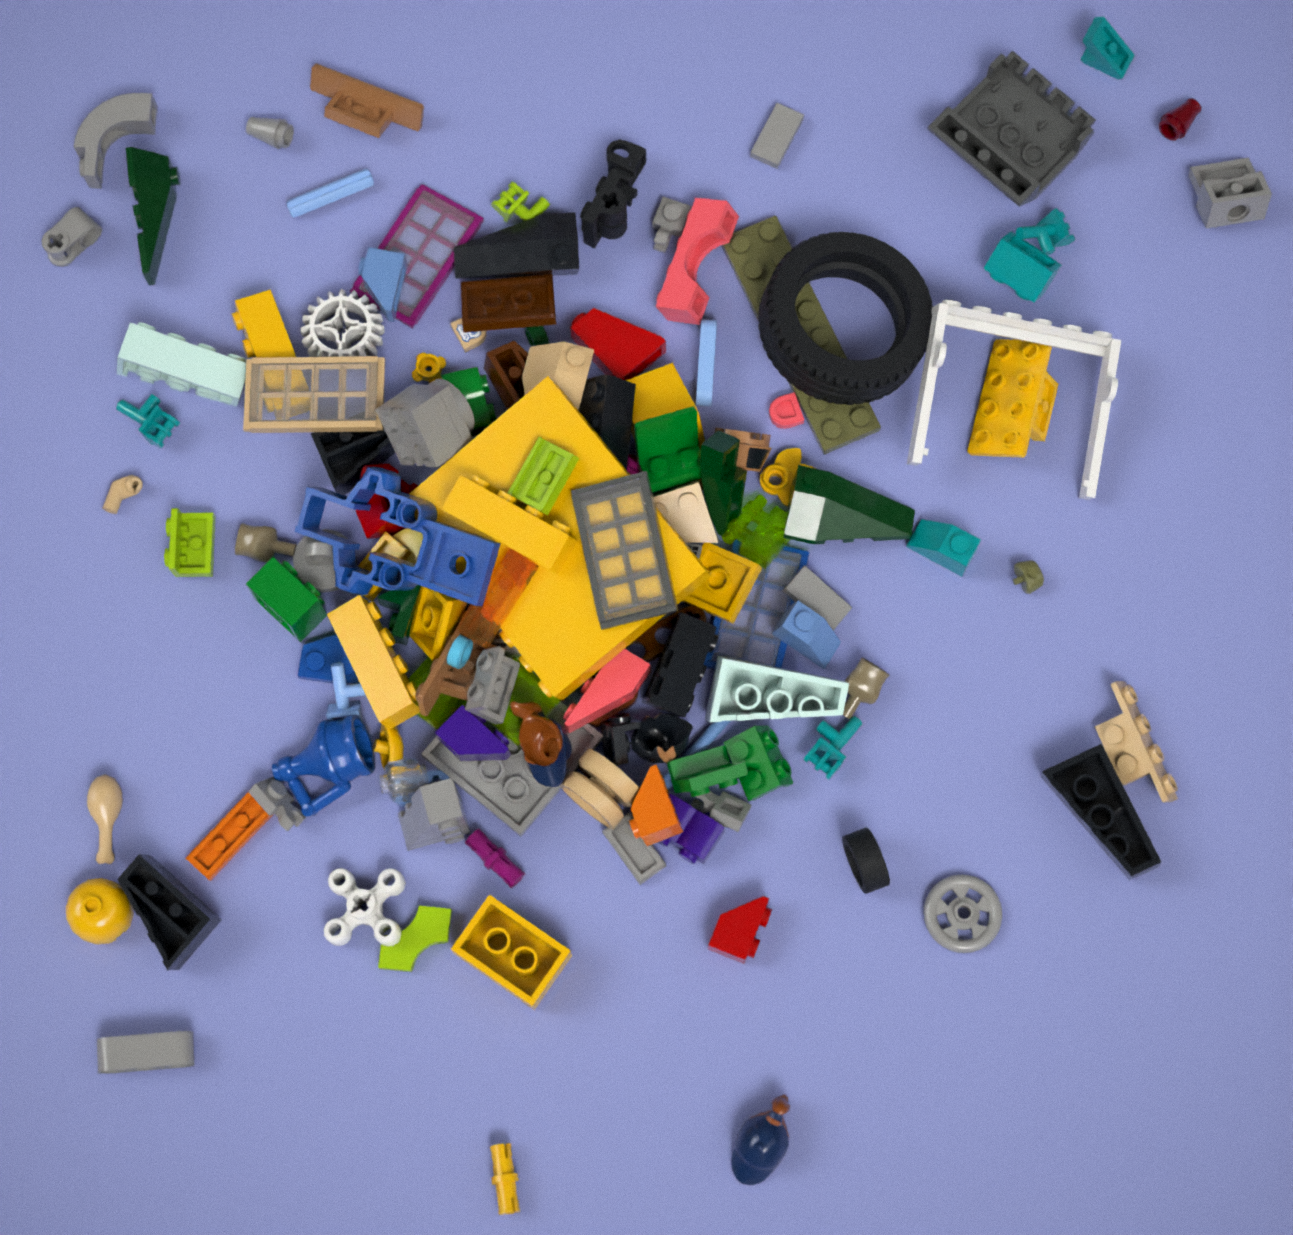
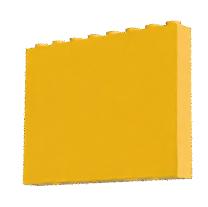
[409,376,712,700]

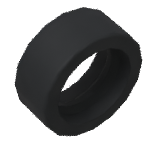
[842,827,890,894]

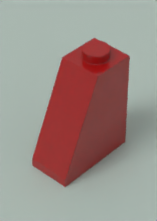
[570,308,666,381]

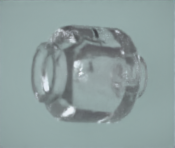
[379,758,429,803]

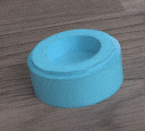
[447,635,473,669]

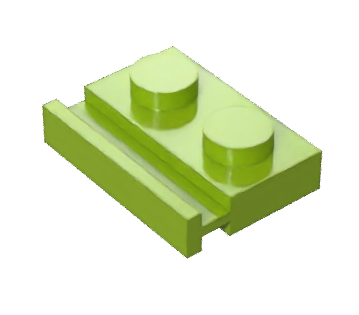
[507,437,579,516]

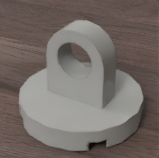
[293,529,357,593]

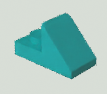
[1080,17,1135,79]

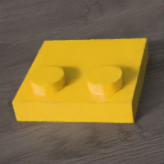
[682,543,762,624]

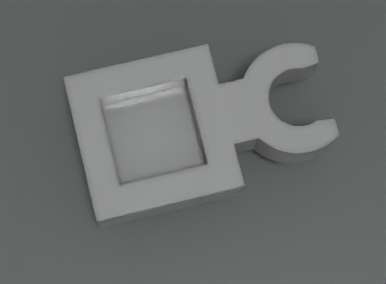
[249,776,306,831]

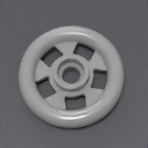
[924,874,1002,953]

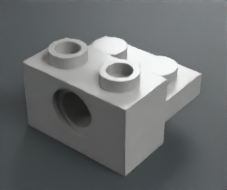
[1188,158,1272,229]

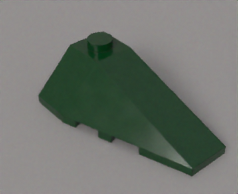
[126,147,181,285]
[783,465,915,544]

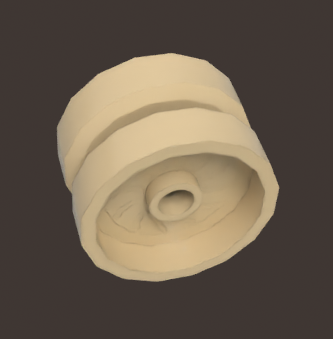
[559,749,640,830]

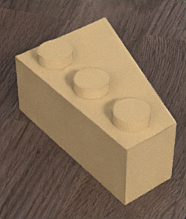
[653,479,719,543]

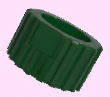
[524,326,549,347]

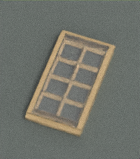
[243,356,385,433]

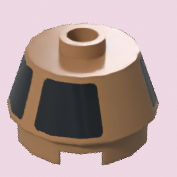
[715,428,772,476]

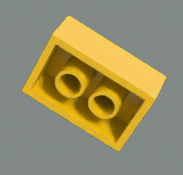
[451,894,572,1010]

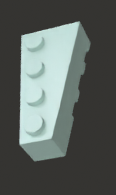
[116,322,246,407]
[705,656,849,722]

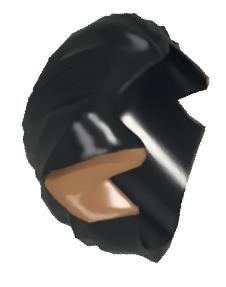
[630,712,693,764]

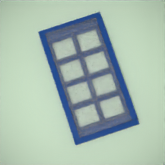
[704,535,810,670]

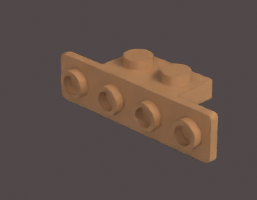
[310,64,424,138]
[416,604,497,716]

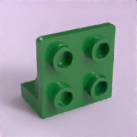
[635,406,701,493]

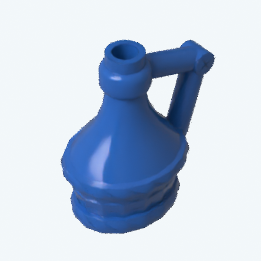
[272,715,375,816]

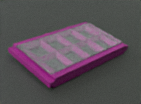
[350,184,484,329]

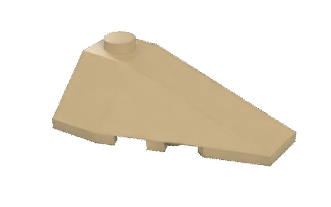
[522,341,594,410]

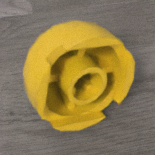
[65,878,134,945]

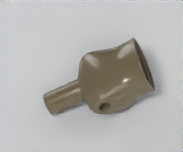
[235,523,297,563]
[843,657,890,719]

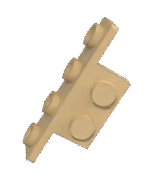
[1095,681,1178,803]

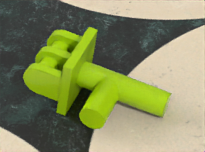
[491,182,550,223]

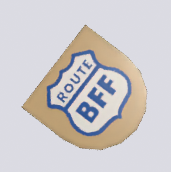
[450,318,487,353]

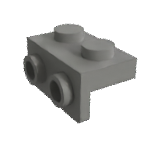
[465,646,521,724]

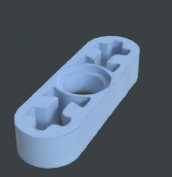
[696,319,717,407]

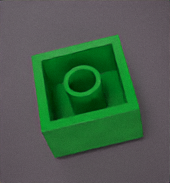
[246,557,327,643]

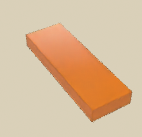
[185,790,274,881]

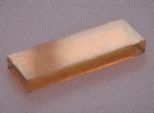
[458,548,539,649]

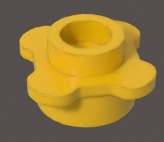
[412,353,446,383]

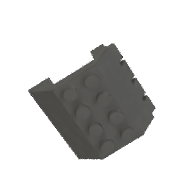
[927,51,1096,207]

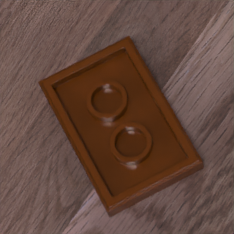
[461,274,557,333]

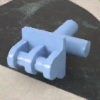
[326,662,366,721]

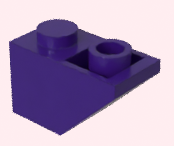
[435,705,511,761]

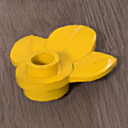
[759,448,815,507]

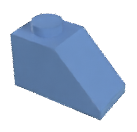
[358,247,408,322]
[771,600,841,669]

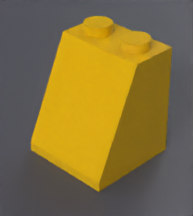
[626,363,705,450]

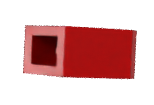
[708,896,772,964]

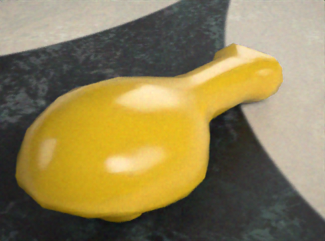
[373,724,404,772]

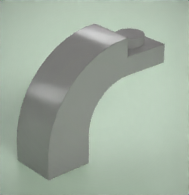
[73,93,158,189]

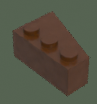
[484,340,528,410]

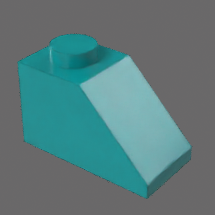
[906,519,981,577]

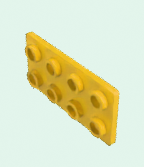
[967,339,1059,458]

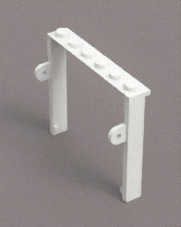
[907,300,1122,500]

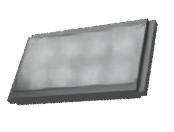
[571,471,678,630]

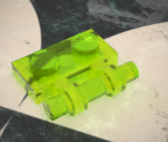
[722,495,791,569]

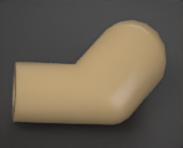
[102,475,143,514]

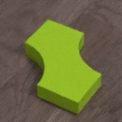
[378,906,452,972]

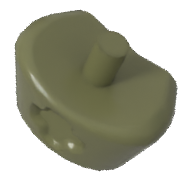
[1013,560,1044,594]

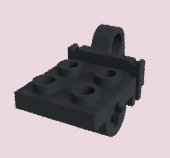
[580,140,647,249]

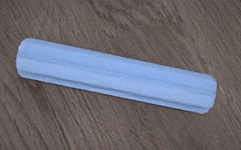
[286,169,374,217]

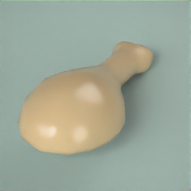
[87,774,123,864]

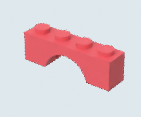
[655,198,739,325]

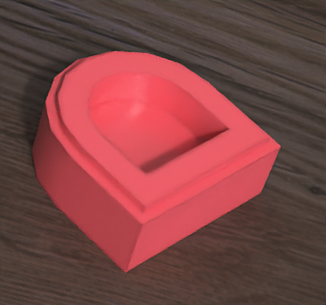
[769,392,805,429]

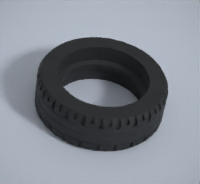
[758,232,933,405]

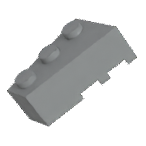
[398,778,470,851]

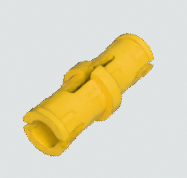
[490,1143,520,1215]

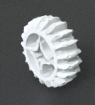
[300,289,385,371]

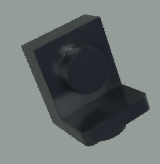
[600,713,642,765]

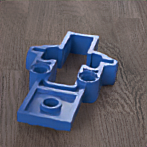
[294,467,500,606]

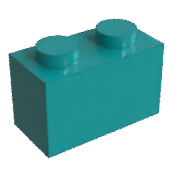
[983,231,1062,303]

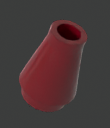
[1159,98,1202,141]

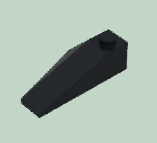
[454,213,579,279]

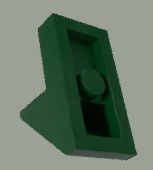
[377,584,421,646]

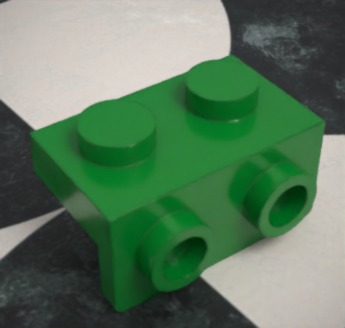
[723,725,793,801]
[667,745,748,797]

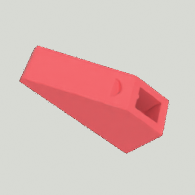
[563,649,650,734]

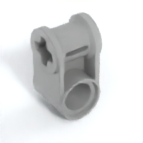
[41,207,102,267]

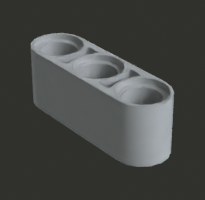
[97,1031,194,1074]

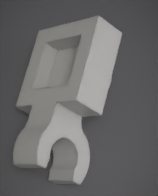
[652,197,692,253]
[691,791,752,832]

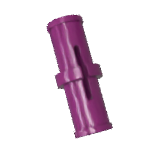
[465,828,525,889]

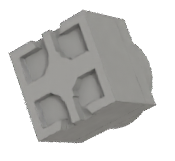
[375,379,475,468]

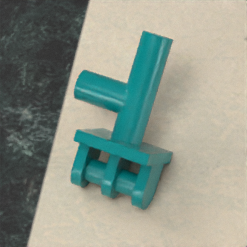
[1016,208,1075,255]
[116,394,180,448]
[803,716,862,780]

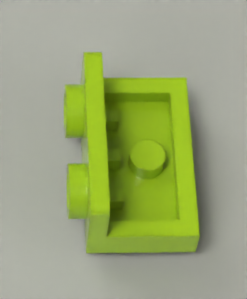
[164,508,216,577]

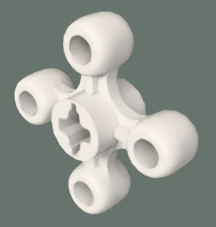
[324,868,406,947]

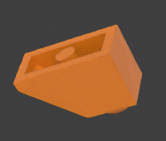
[629,765,683,846]

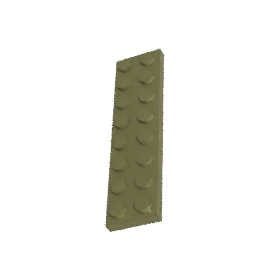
[721,215,881,455]

